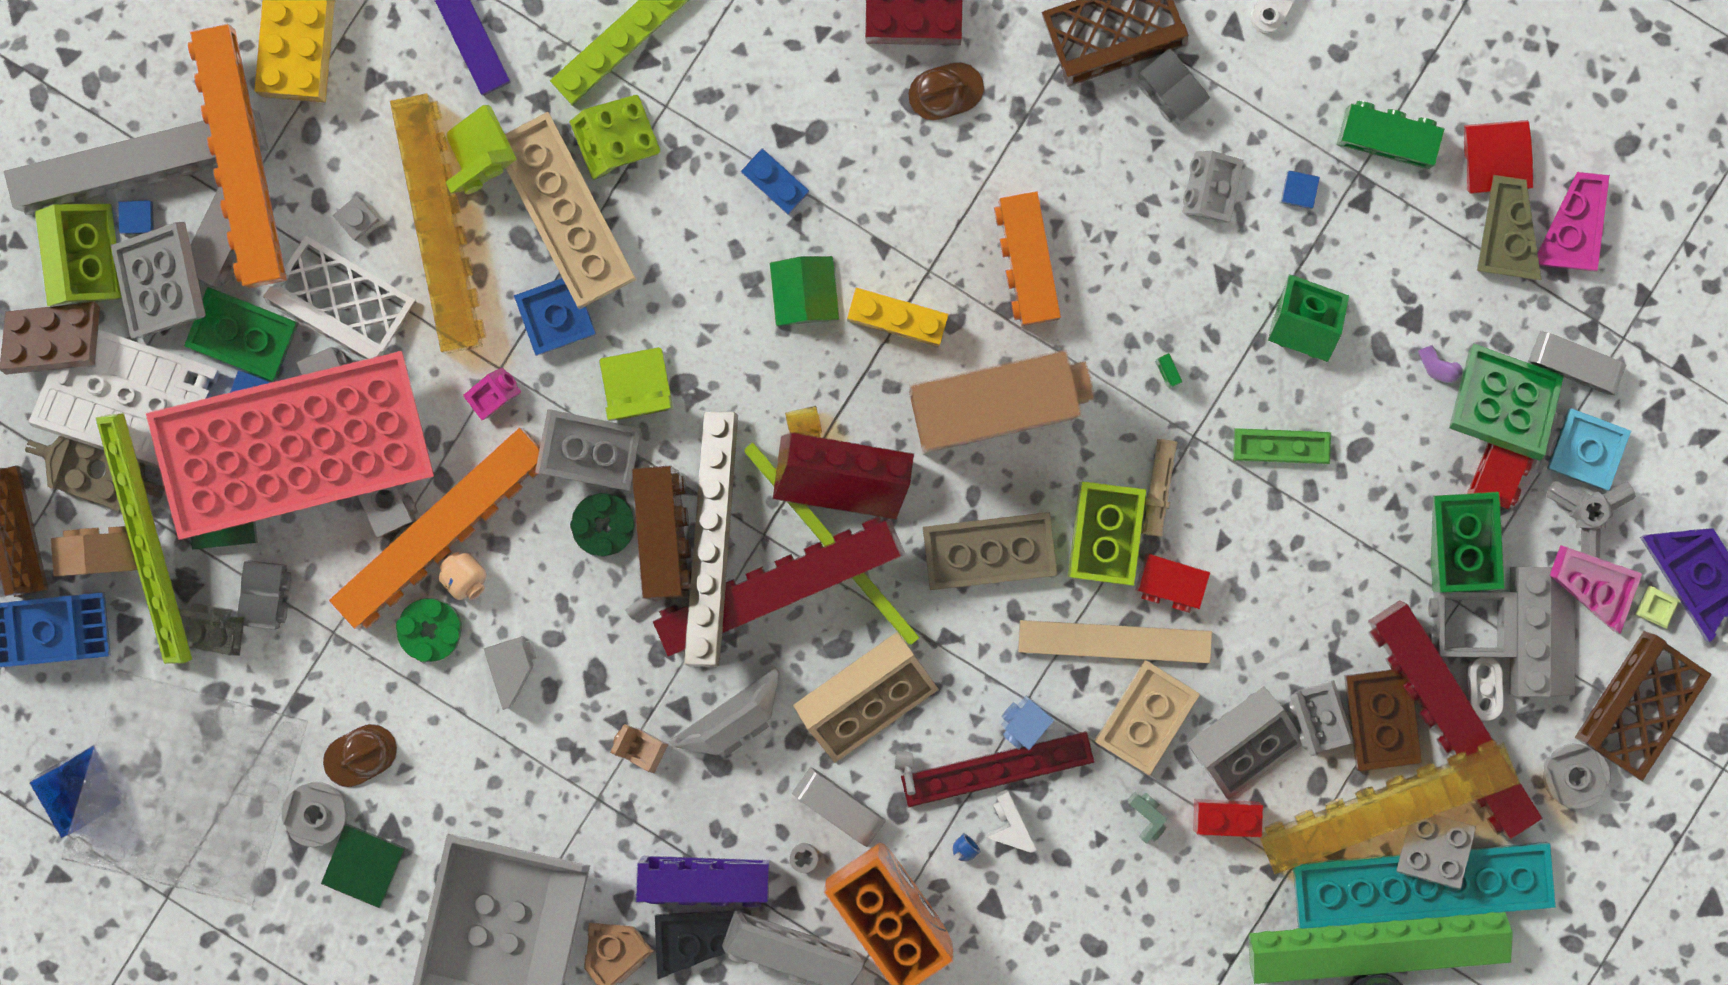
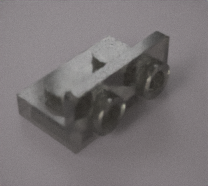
[178,603,245,656]

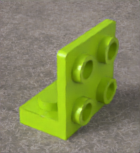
[569,95,661,180]
[599,347,674,422]

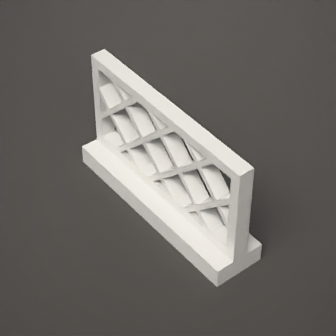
[263,235,416,360]

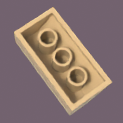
[793,632,939,763]

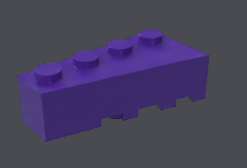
[636,856,770,907]

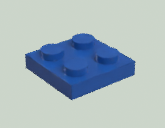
[514,278,597,356]

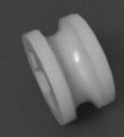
[790,843,818,873]

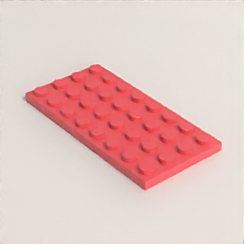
[146,351,434,540]

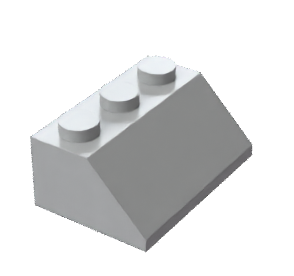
[1187,686,1302,800]

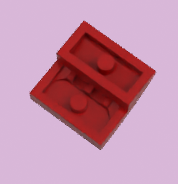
[1464,120,1533,193]

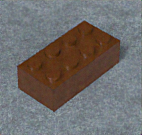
[632,465,692,601]

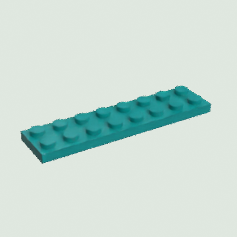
[1292,842,1556,929]

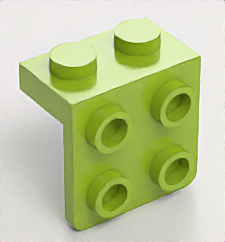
[445,105,517,195]

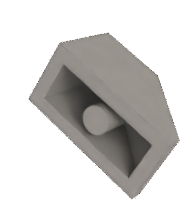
[483,636,536,710]

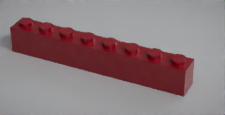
[652,516,905,657]
[1368,600,1543,840]

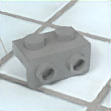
[1290,680,1354,756]

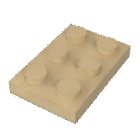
[1094,660,1200,776]

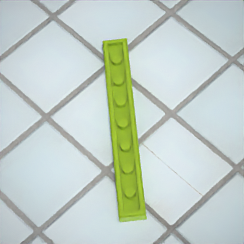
[96,413,192,664]
[744,442,920,645]

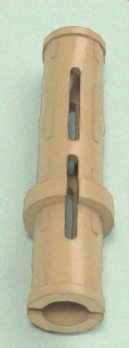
[1142,439,1178,537]

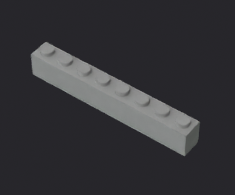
[4,108,269,215]

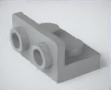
[1182,151,1244,222]

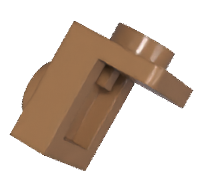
[611,724,668,773]

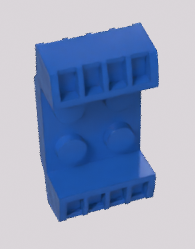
[0,592,111,667]

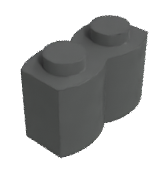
[1138,48,1210,125]
[237,561,291,630]

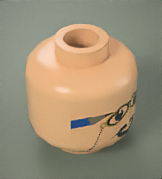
[439,552,487,600]

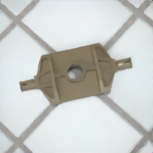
[25,436,165,511]

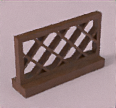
[1042,0,1189,87]
[0,465,49,597]
[1574,631,1712,781]

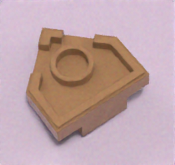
[584,923,655,985]

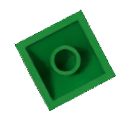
[770,256,839,326]

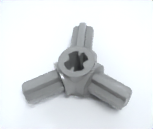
[1547,481,1636,558]

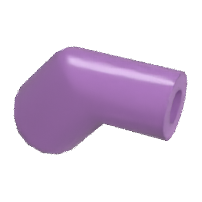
[1418,344,1463,383]

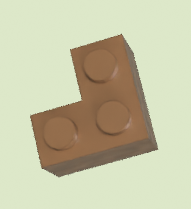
[51,526,138,576]

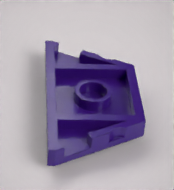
[1640,528,1728,642]

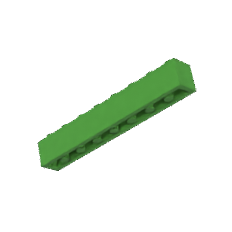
[1249,912,1513,984]

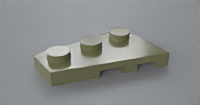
[1477,175,1542,280]

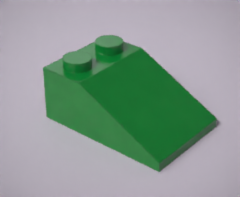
[1431,492,1505,592]

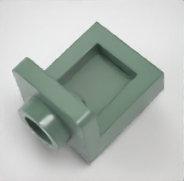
[1127,792,1167,844]

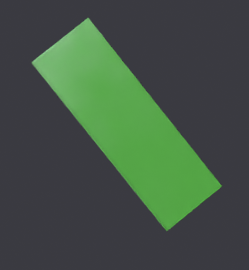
[1233,428,1331,464]

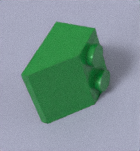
[1268,274,1349,362]

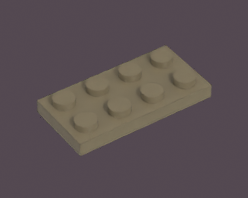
[922,512,1057,590]

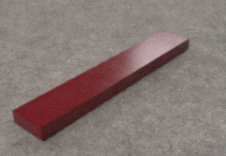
[901,731,1095,808]

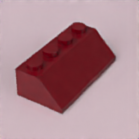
[772,432,914,520]

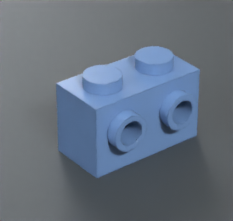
[1001,696,1054,750]

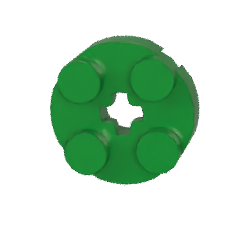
[396,598,462,662]

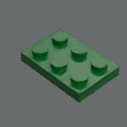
[184,287,299,382]

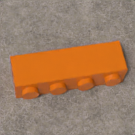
[994,191,1061,327]

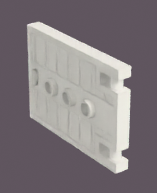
[29,329,220,469]

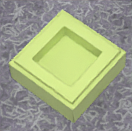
[1635,586,1680,629]

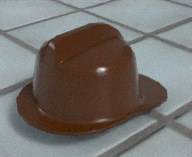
[908,62,984,121]
[323,724,397,787]

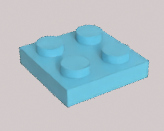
[1547,408,1631,491]

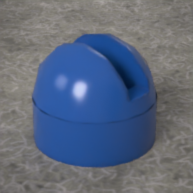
[952,833,981,862]

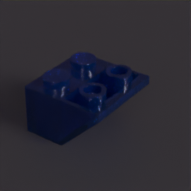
[29,745,125,838]

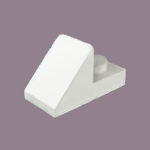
[987,789,1036,853]

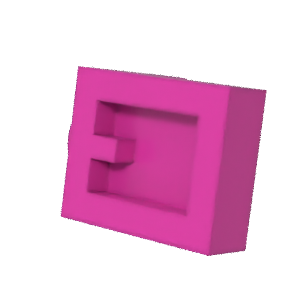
[463,367,521,420]

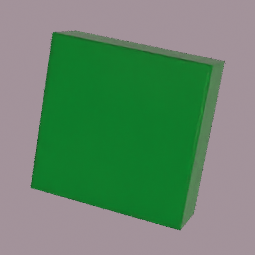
[1155,353,1183,388]

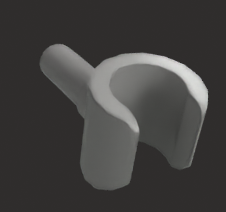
[894,751,915,795]

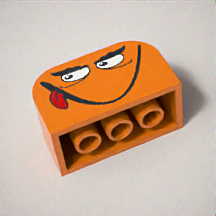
[824,842,953,985]

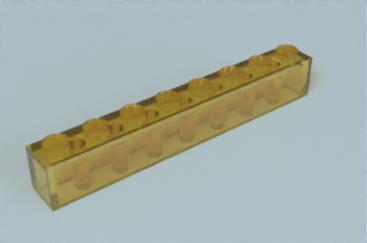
[390,93,486,354]
[1260,740,1520,874]

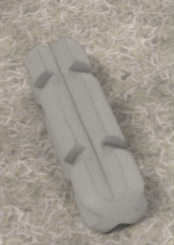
[1531,412,1565,473]

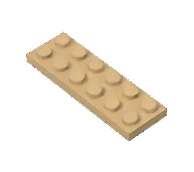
[505,112,636,310]

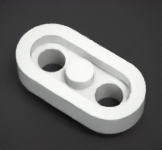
[1251,0,1295,34]
[1467,657,1503,721]

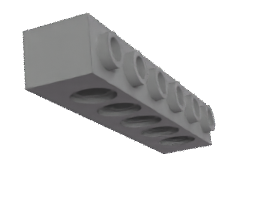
[297,346,418,538]

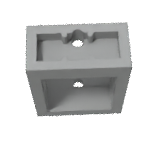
[1428,591,1517,657]

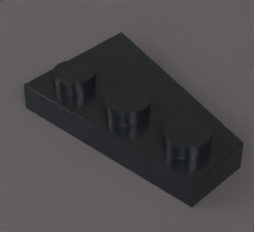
[655,910,751,980]

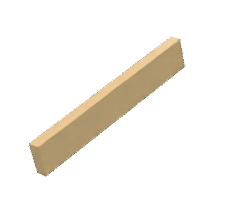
[1018,620,1212,663]

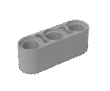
[1528,331,1627,395]
[792,767,886,847]

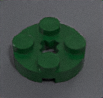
[570,493,635,557]

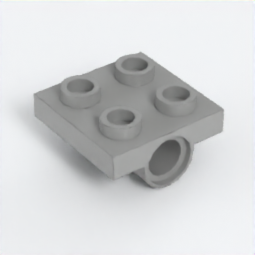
[1396,809,1476,890]

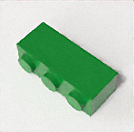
[1336,101,1445,170]

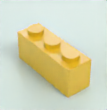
[847,287,949,347]

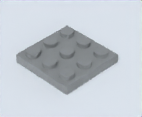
[111,222,206,339]

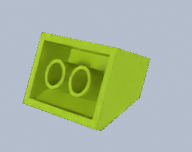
[35,204,122,306]

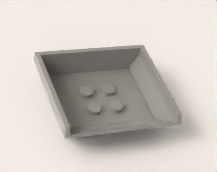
[413,834,590,985]

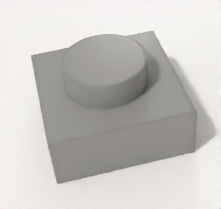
[332,195,379,241]

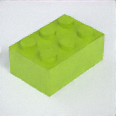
[1067,481,1146,586]

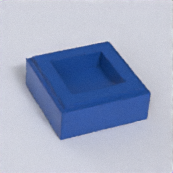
[1281,170,1320,209]
[118,201,154,235]

